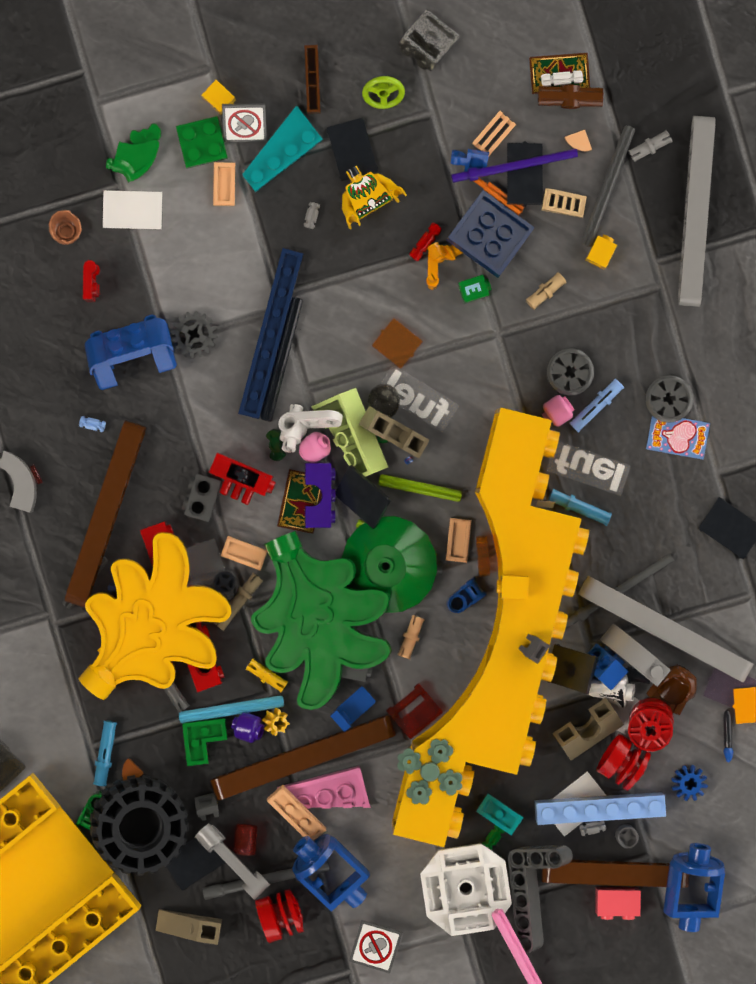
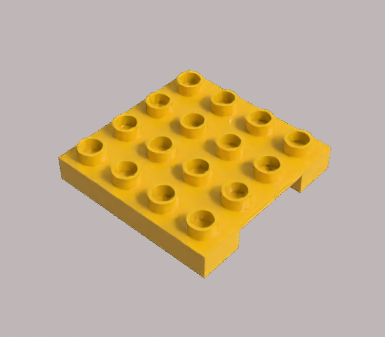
[0,773,141,984]

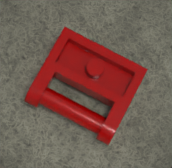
[83,260,100,302]

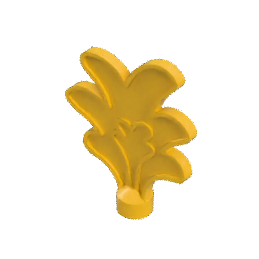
[78,532,232,700]

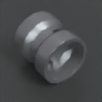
[615,824,639,848]

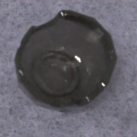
[368,384,400,418]

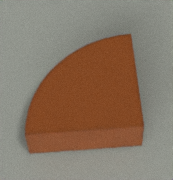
[122,758,144,781]

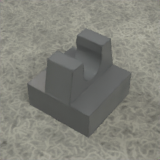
[519,634,550,664]
[194,793,219,821]

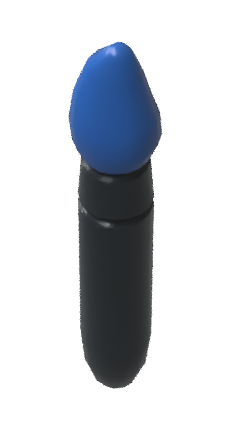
[723,709,733,762]

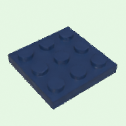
[446,190,535,278]

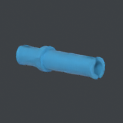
[548,488,612,526]
[93,720,117,786]

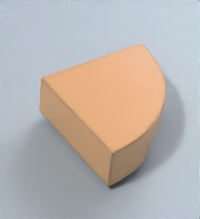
[564,130,592,152]

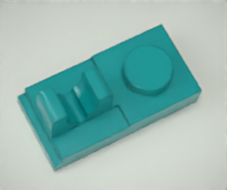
[476,794,523,836]

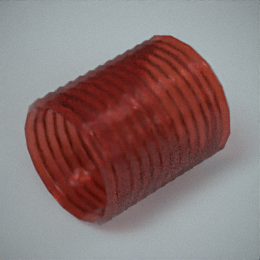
[233,824,258,855]

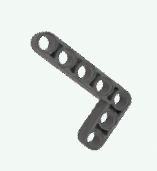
[508,845,573,954]

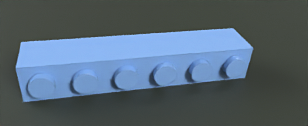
[534,792,666,825]

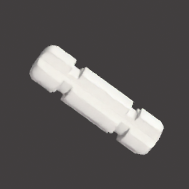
[541,70,583,87]

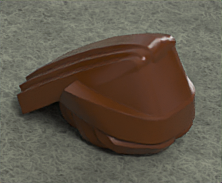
[646,664,697,715]

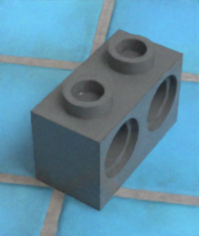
[182,474,222,522]

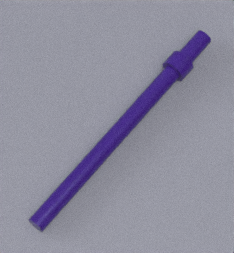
[451,149,578,183]

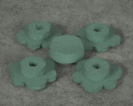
[397,739,462,804]

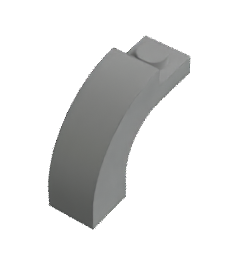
[0,451,37,513]
[600,624,671,686]

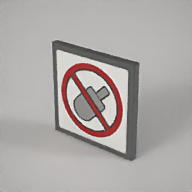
[222,103,267,142]
[349,920,403,974]

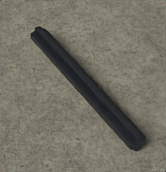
[261,297,303,422]

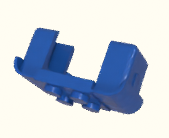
[85,315,177,390]

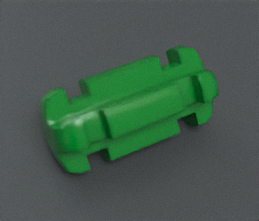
[482,825,505,850]

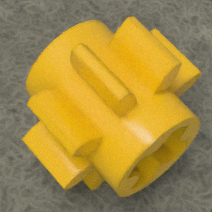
[262,708,290,736]

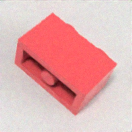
[595,887,641,920]

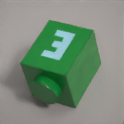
[458,275,492,304]

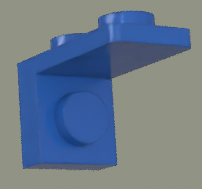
[330,686,376,732]

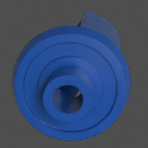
[292,834,370,912]
[663,843,725,932]

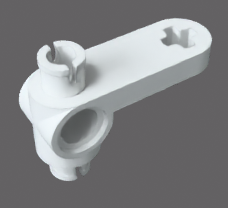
[278,404,343,453]

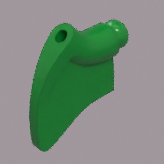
[106,140,160,183]

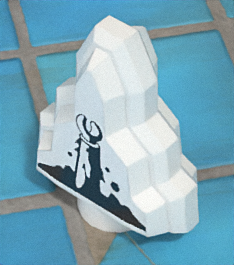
[588,675,635,708]

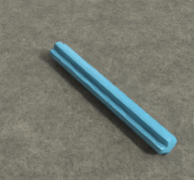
[179,695,284,723]

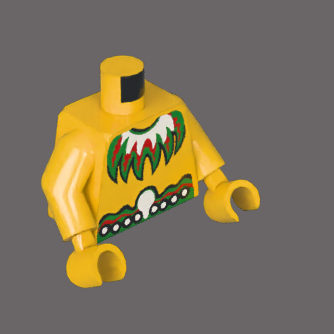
[342,166,407,229]

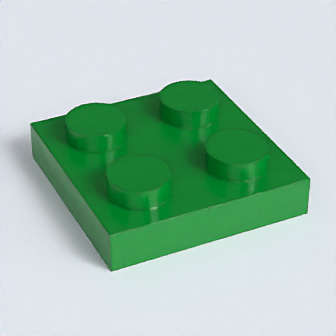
[176,116,228,169]

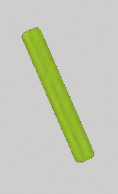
[378,474,462,502]

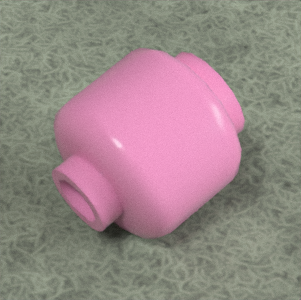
[542,395,575,427]
[299,432,331,463]

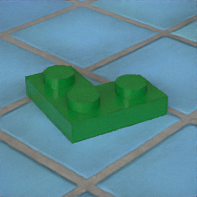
[182,718,228,766]

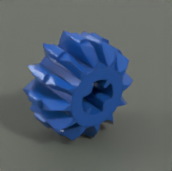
[671,765,708,801]

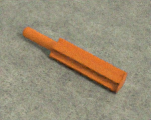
[473,178,525,216]

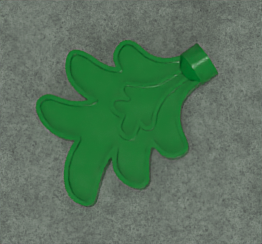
[251,531,392,710]

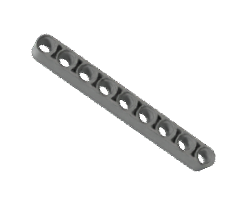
[678,116,715,307]
[578,576,754,683]

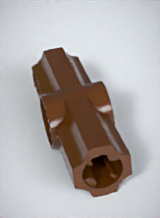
[538,85,604,109]

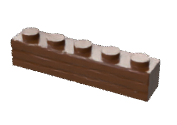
[304,45,321,114]

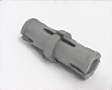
[628,130,673,162]

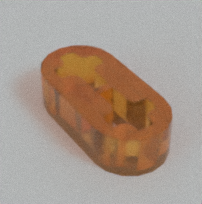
[476,535,490,577]

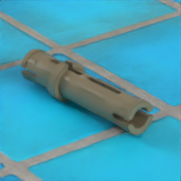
[213,572,264,631]

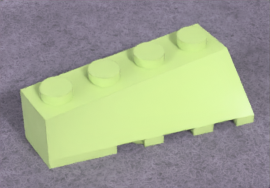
[311,388,388,477]

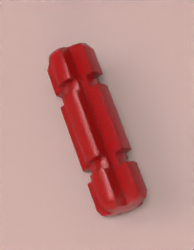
[409,222,442,261]

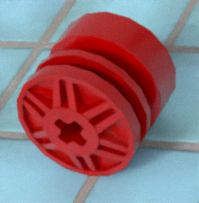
[628,698,674,752]
[596,733,651,791]
[255,889,304,943]

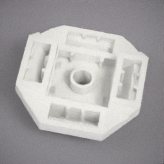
[420,843,512,936]

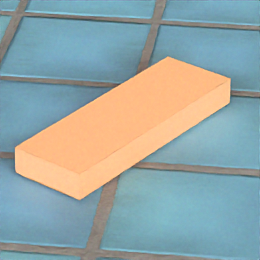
[267,785,326,841]

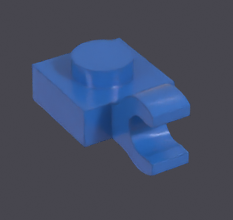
[450,149,489,172]

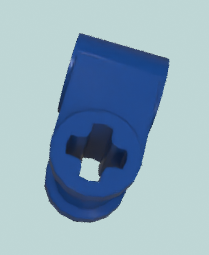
[446,576,488,613]

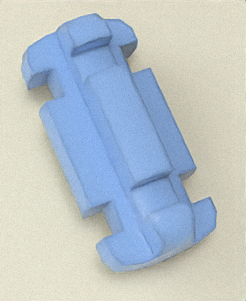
[79,416,106,432]

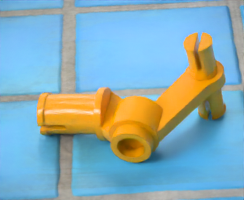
[426,242,463,290]

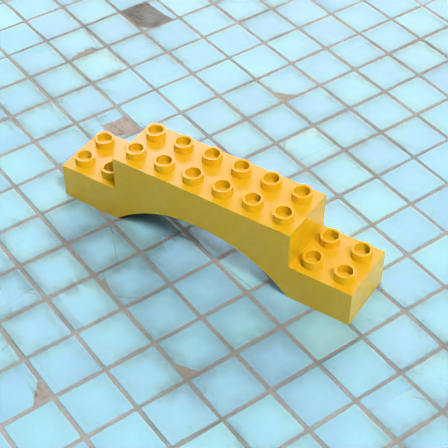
[391,407,589,847]

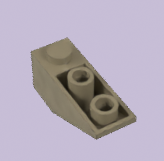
[155,909,222,945]

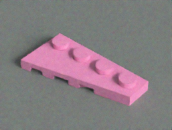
[277,766,371,809]

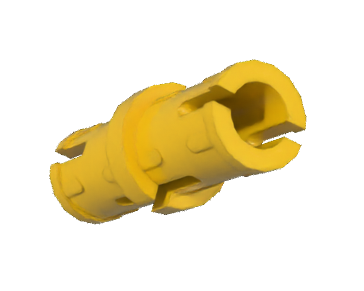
[246,658,289,693]

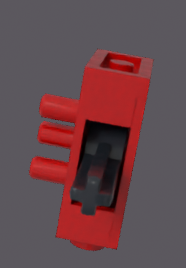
[209,453,276,505]

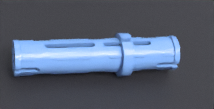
[569,378,624,433]

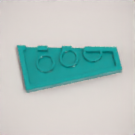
[242,105,323,193]

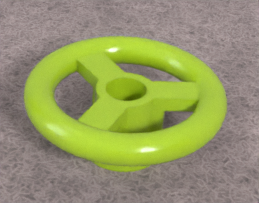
[362,76,405,109]

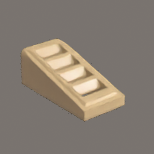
[541,188,587,218]

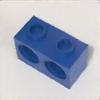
[587,643,629,690]

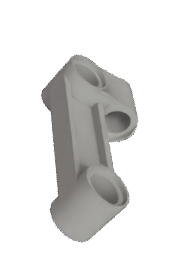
[195,823,270,900]

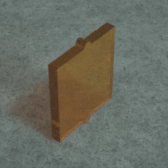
[372,318,423,369]

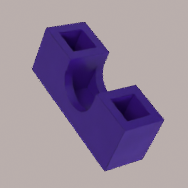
[305,463,335,528]

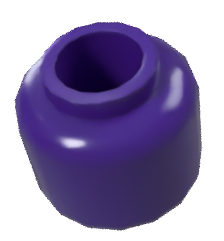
[231,712,265,743]

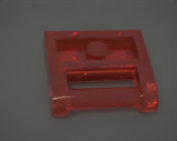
[386,683,443,740]

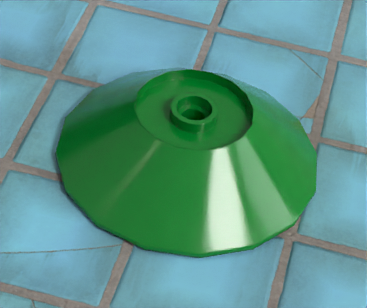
[342,516,437,613]

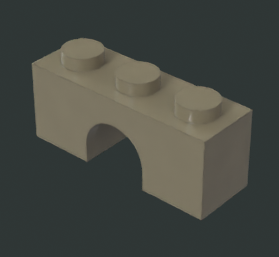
[359,406,429,458]
[553,698,624,760]

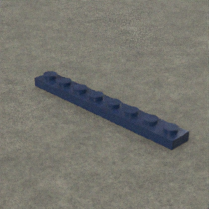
[238,248,303,419]

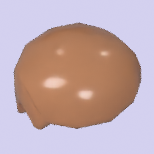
[49,210,82,245]

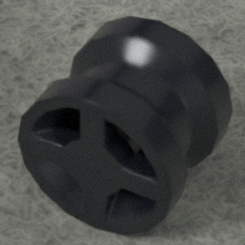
[214,571,236,593]

